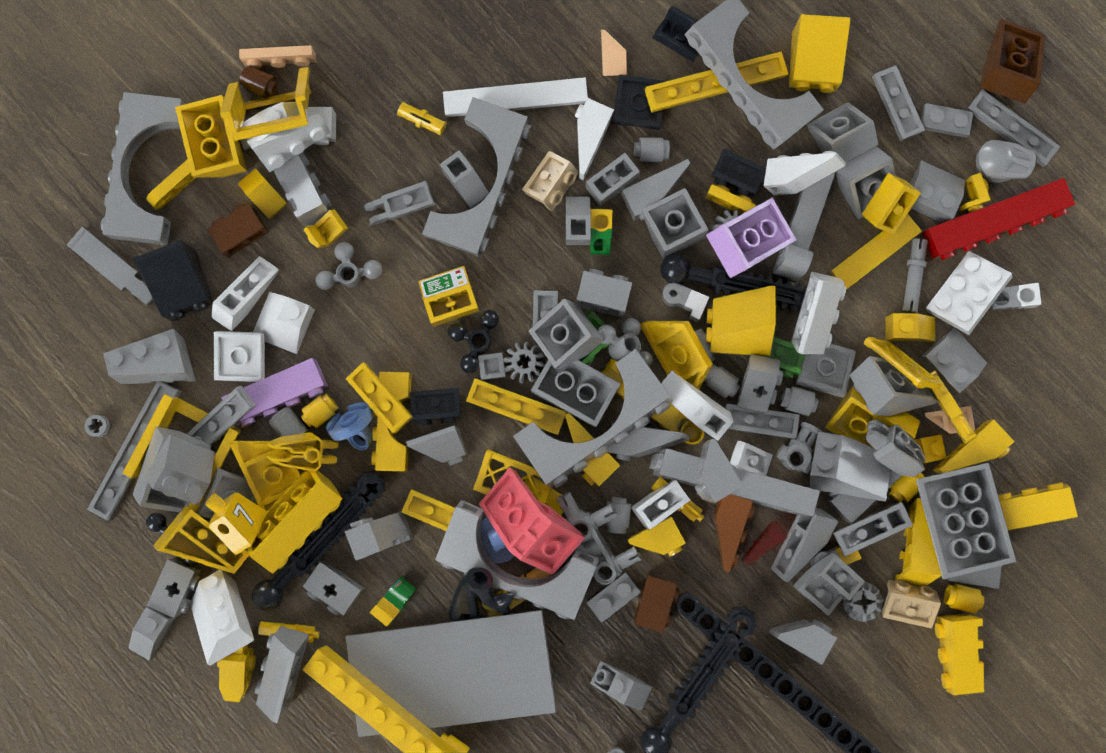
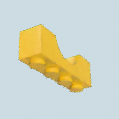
[372,372,412,472]

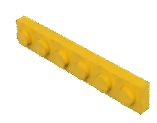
[645,51,788,113]

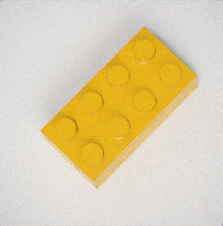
[247,470,342,574]

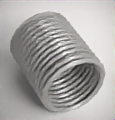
[269,407,309,437]

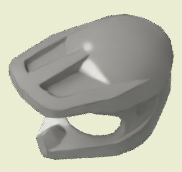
[976,140,1036,183]

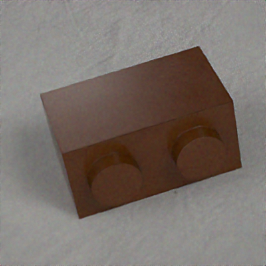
[207,203,269,258]
[633,574,680,633]

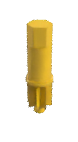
[651,477,704,522]
[258,621,320,643]

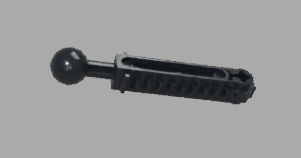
[660,254,807,313]
[252,470,385,611]
[640,605,757,753]

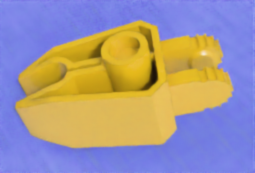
[267,432,338,472]
[217,644,256,702]

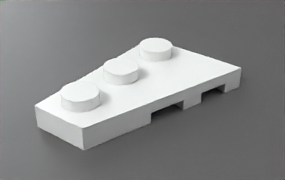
[247,113,330,172]

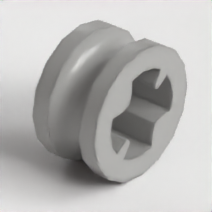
[84,415,111,437]

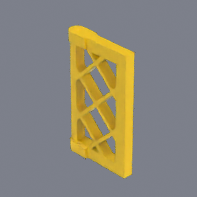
[864,337,943,389]
[473,449,552,505]

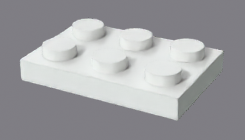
[926,251,1012,335]

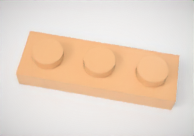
[239,45,316,69]

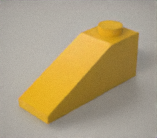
[565,412,620,486]
[932,419,1015,473]

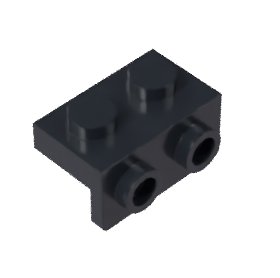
[652,6,699,62]
[711,149,766,198]
[410,388,462,426]

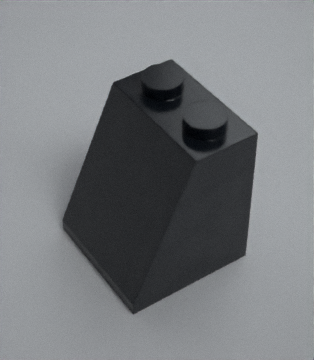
[134,240,214,321]

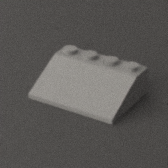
[916,463,1016,579]

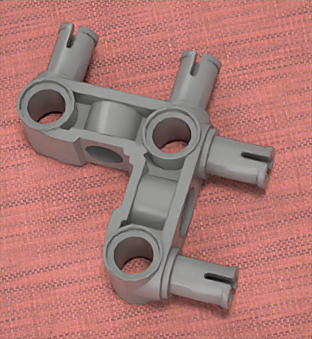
[556,491,642,585]

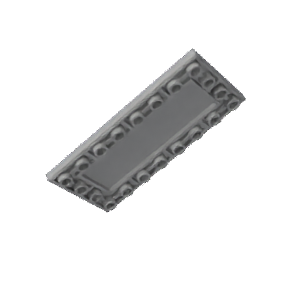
[346,610,556,737]

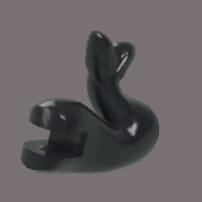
[449,567,514,621]

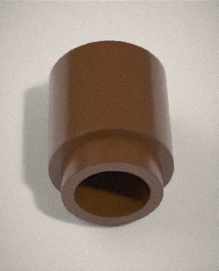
[239,67,278,99]

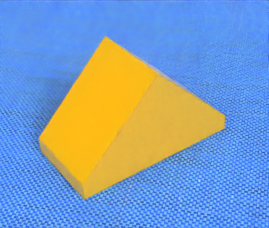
[238,168,287,219]

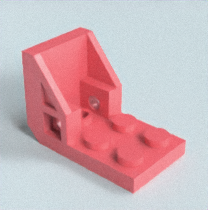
[479,467,585,575]

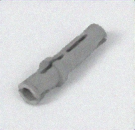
[902,238,928,313]

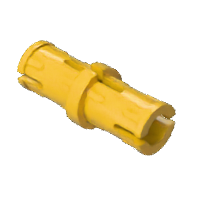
[397,102,447,136]

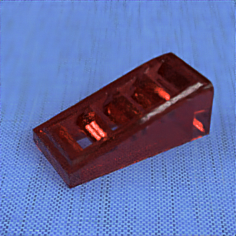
[741,520,788,565]

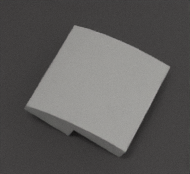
[793,553,865,616]

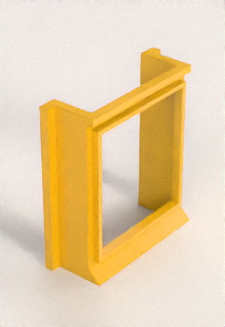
[220,67,311,141]
[122,394,242,512]

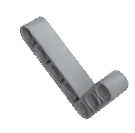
[773,172,835,282]

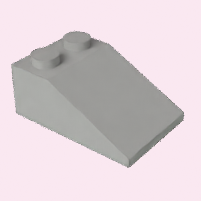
[849,356,938,416]
[810,432,891,502]

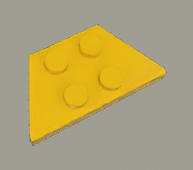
[640,321,713,390]
[229,441,300,511]

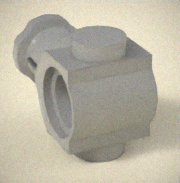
[776,422,822,474]

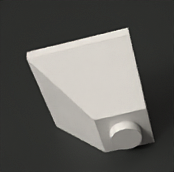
[253,292,315,354]

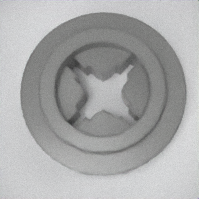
[843,582,884,622]

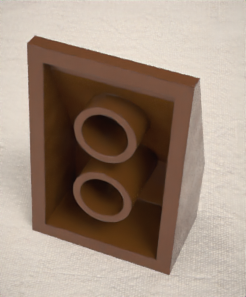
[980,19,1045,103]

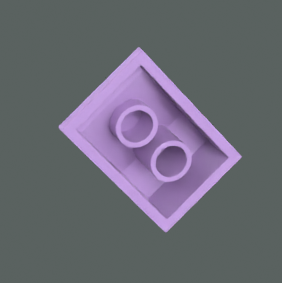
[706,197,796,278]

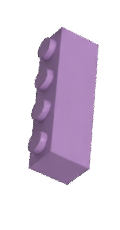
[221,358,328,428]

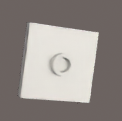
[214,331,265,382]

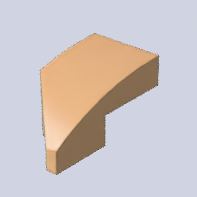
[601,30,627,76]
[925,406,975,434]

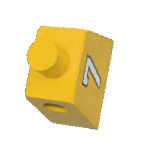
[205,493,268,555]

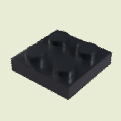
[612,74,666,130]

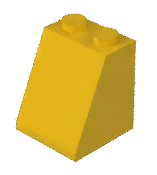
[789,14,850,93]
[706,286,776,356]

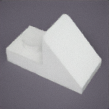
[730,441,773,476]

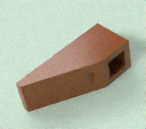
[714,494,755,573]

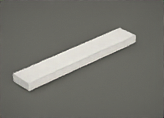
[443,77,588,117]

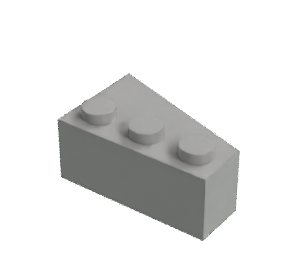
[274,152,332,227]
[103,329,196,384]
[345,511,413,560]

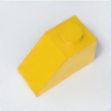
[885,313,936,342]
[627,516,686,557]

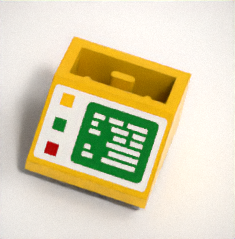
[418,266,480,327]

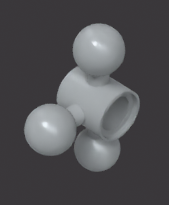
[316,242,383,290]
[597,318,653,367]

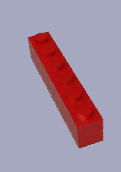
[921,178,1076,261]

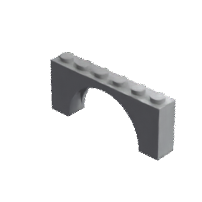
[684,0,824,150]
[101,92,186,245]
[422,97,531,257]
[513,349,672,488]
[435,500,599,620]

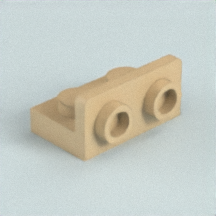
[522,151,578,211]
[882,580,941,628]

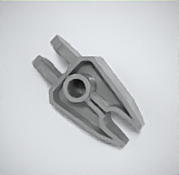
[866,419,926,477]

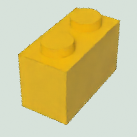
[861,173,921,235]

